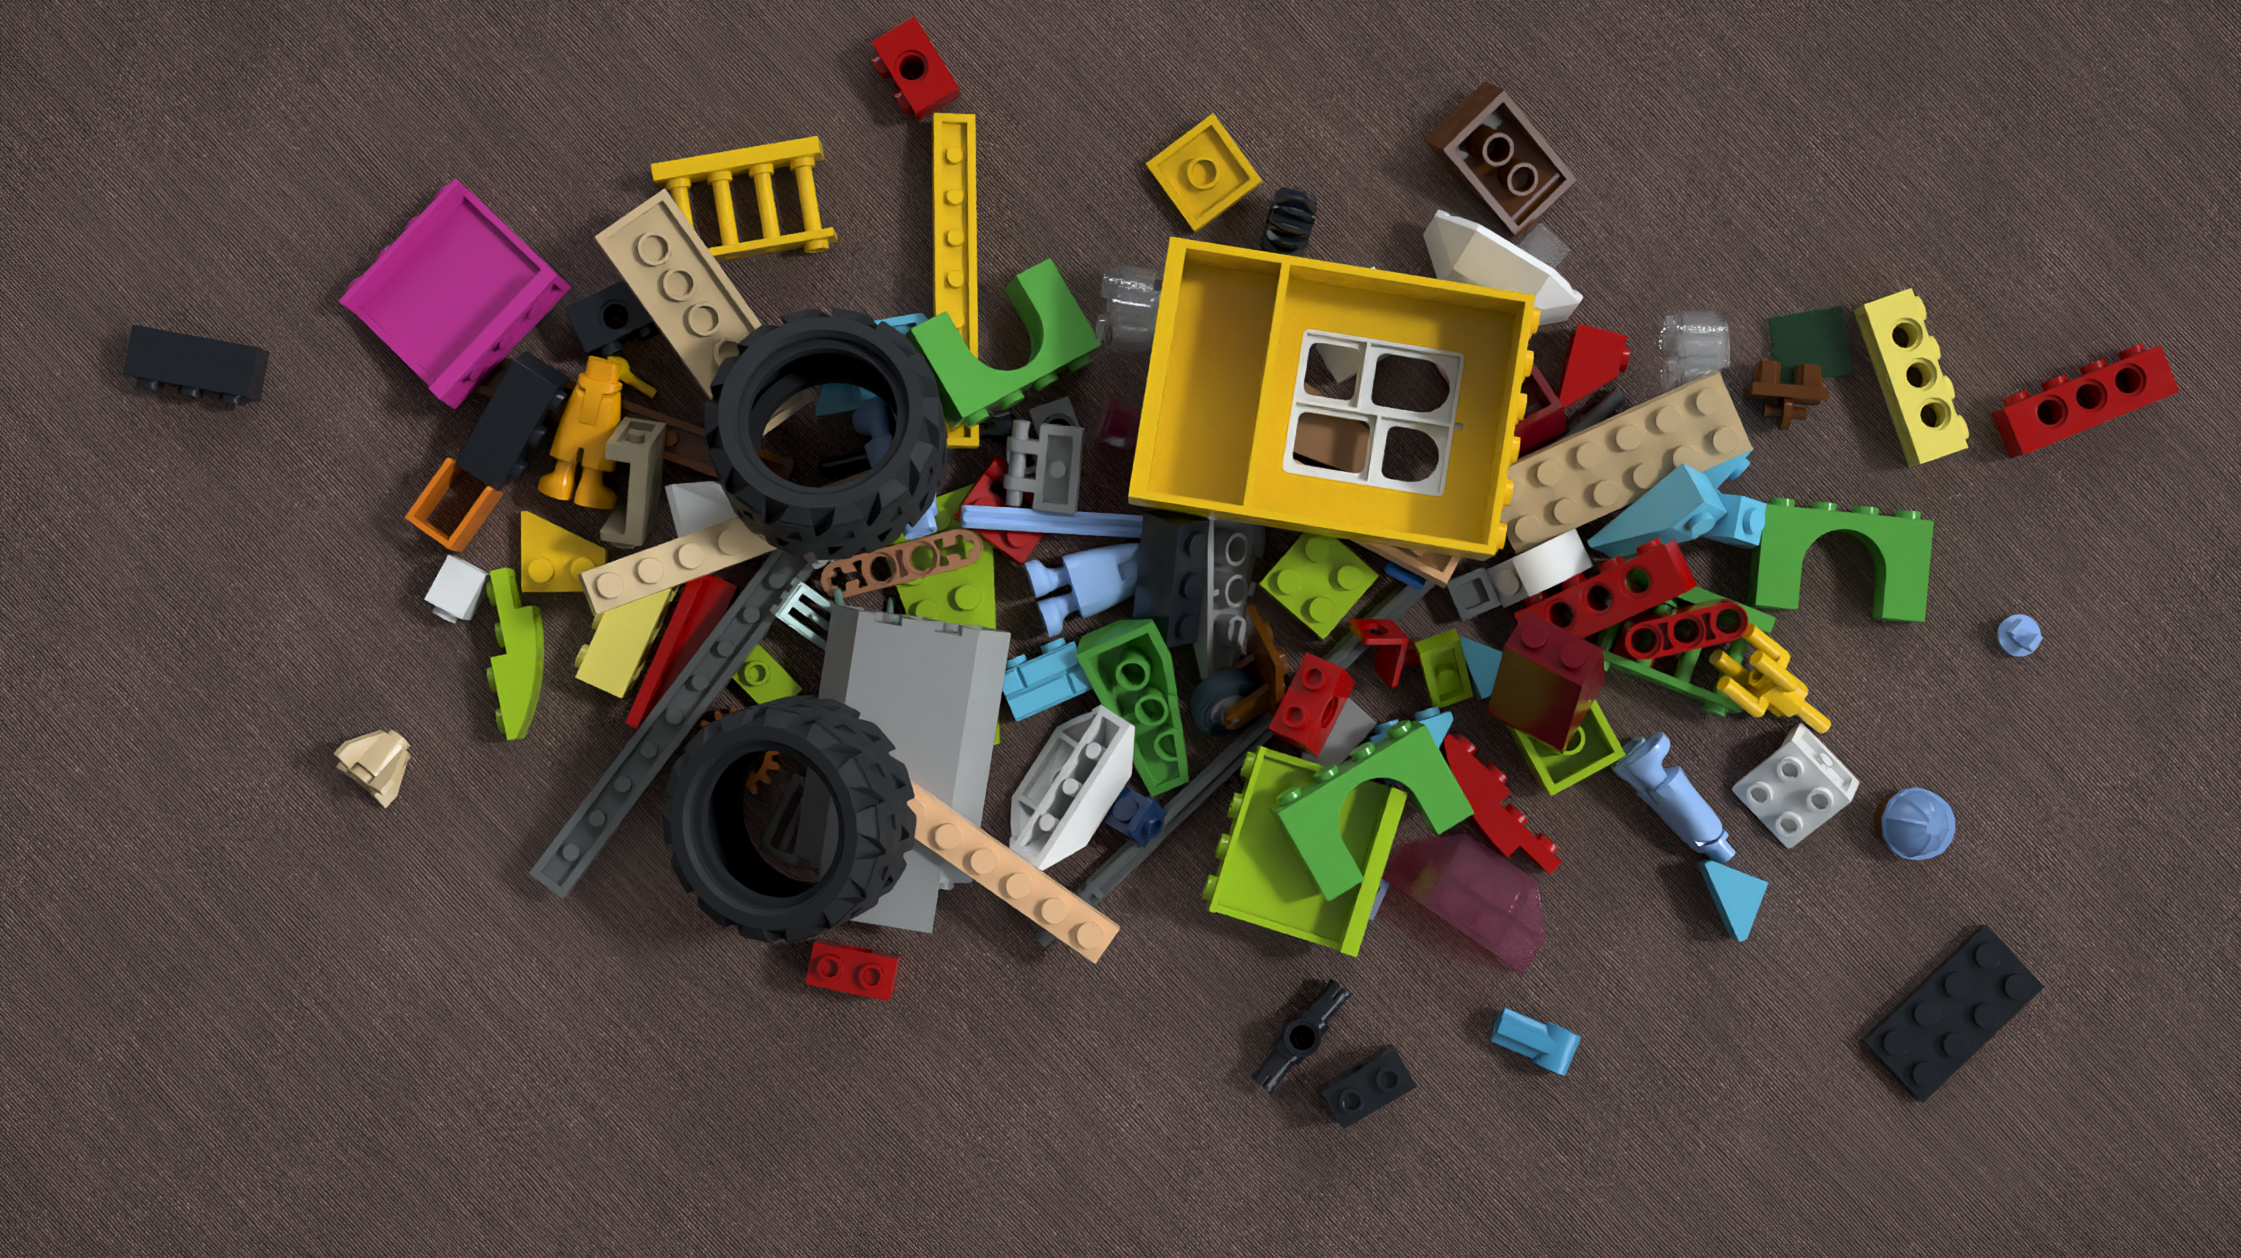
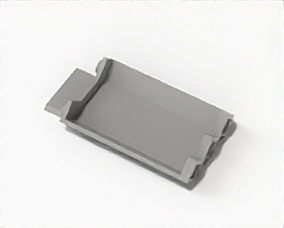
[794,604,1011,933]

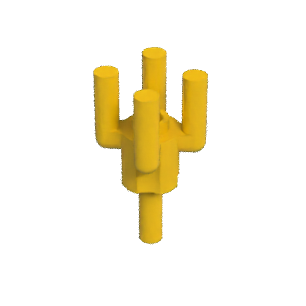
[1709,624,1831,734]

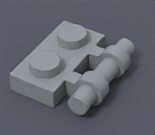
[1003,420,1085,514]

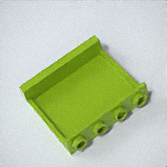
[1201,745,1408,957]

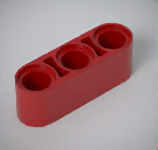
[1620,599,1749,660]

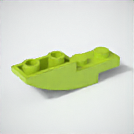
[486,567,544,741]

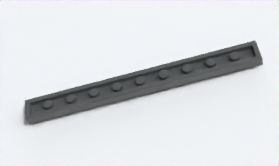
[528,549,815,899]

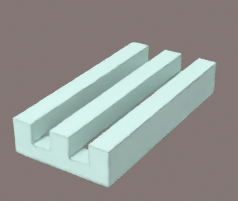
[770,577,832,651]

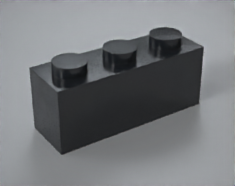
[123,325,270,406]
[455,351,570,491]
[1133,509,1210,648]

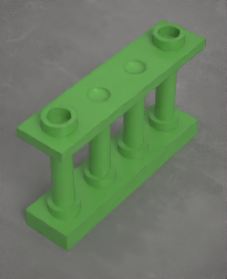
[1595,558,1776,718]

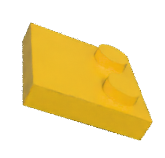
[1146,113,1263,233]

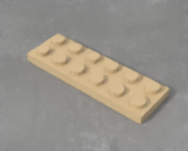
[593,188,814,436]
[1500,370,1753,554]

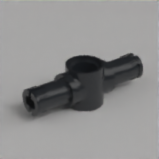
[1251,978,1352,1094]

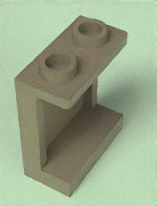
[600,417,666,549]

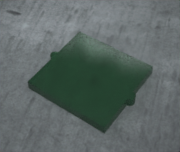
[1768,306,1854,385]

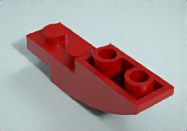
[1440,733,1562,874]

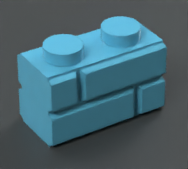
[1002,637,1093,722]

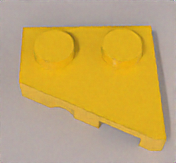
[521,511,608,593]

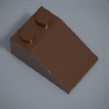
[1424,81,1577,238]

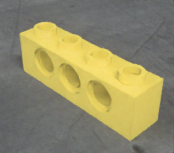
[1853,288,1969,468]

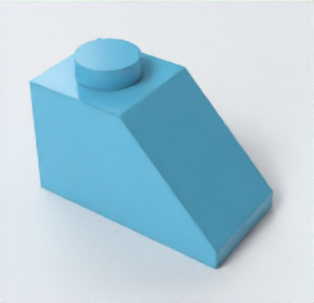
[1699,493,1767,549]

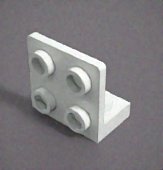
[1732,722,1860,848]

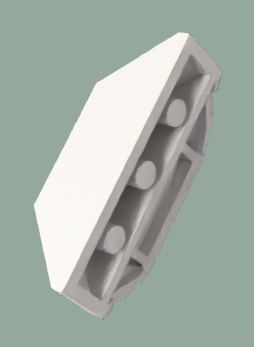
[1423,209,1583,326]
[1009,705,1135,871]

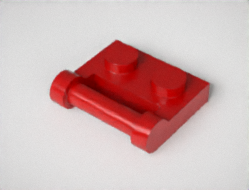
[951,454,1044,566]

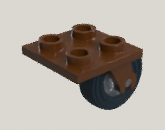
[1189,604,1289,736]

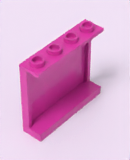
[339,178,571,409]

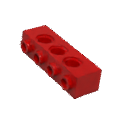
[1991,343,2180,459]
[1514,537,1697,639]

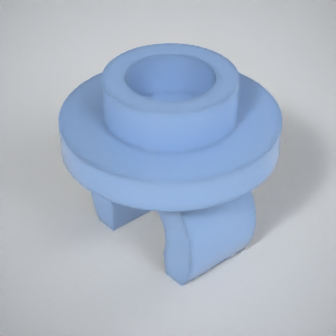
[1997,614,2043,657]

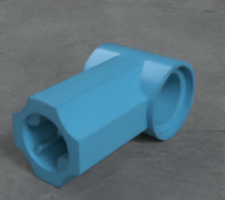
[1490,1006,1582,1076]

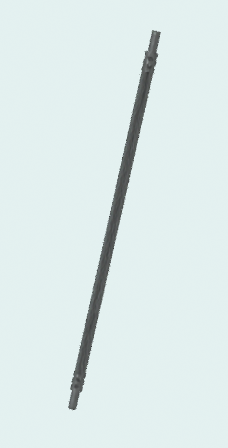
[1034,388,1626,948]

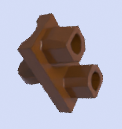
[1743,360,1829,431]

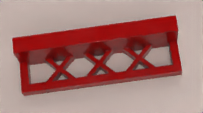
[625,574,740,728]

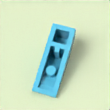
[1587,463,1727,558]

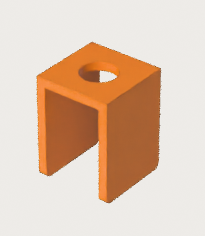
[404,457,504,553]

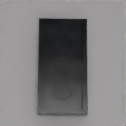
[1861,924,2045,1103]

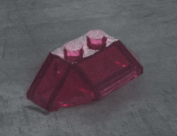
[1383,833,1546,973]

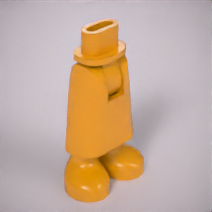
[537,356,623,509]

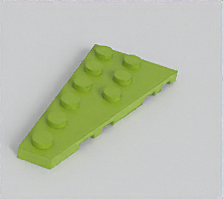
[882,484,1000,746]

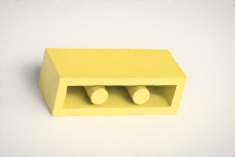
[574,585,680,699]

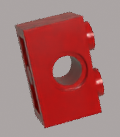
[870,16,961,122]
[1268,652,1355,758]
[805,938,901,1001]

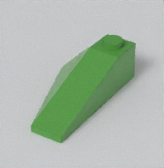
[1075,619,1190,797]

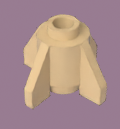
[334,729,411,808]

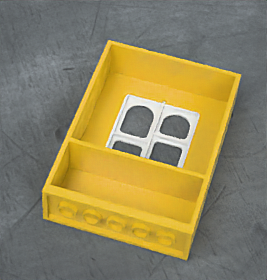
[1128,237,1541,561]

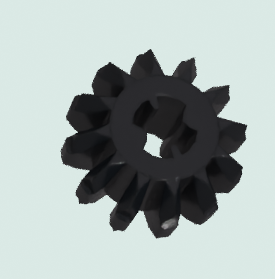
[1261,187,1317,257]

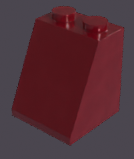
[1487,610,1605,754]

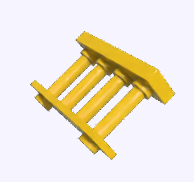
[651,136,838,262]

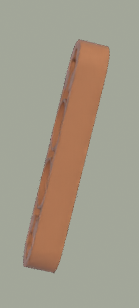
[821,528,983,598]

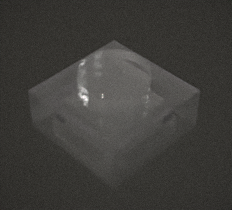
[1517,222,1571,269]

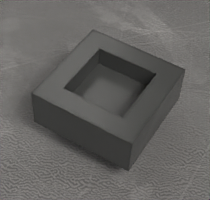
[1445,566,1501,622]

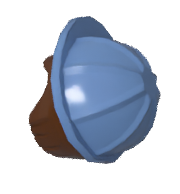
[1874,787,1955,860]

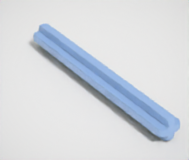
[960,505,1143,538]

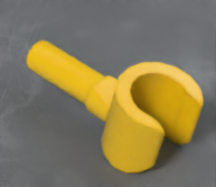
[607,356,658,399]

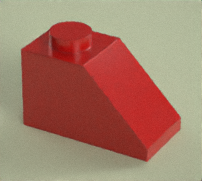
[1555,323,1631,409]

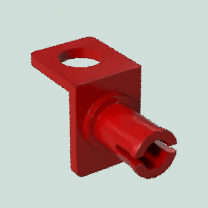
[1348,619,1421,688]

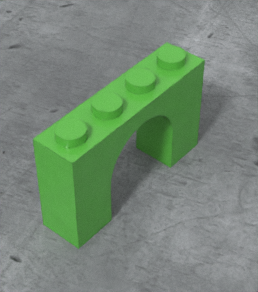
[905,258,1101,430]
[1747,498,1934,623]
[1269,719,1474,902]

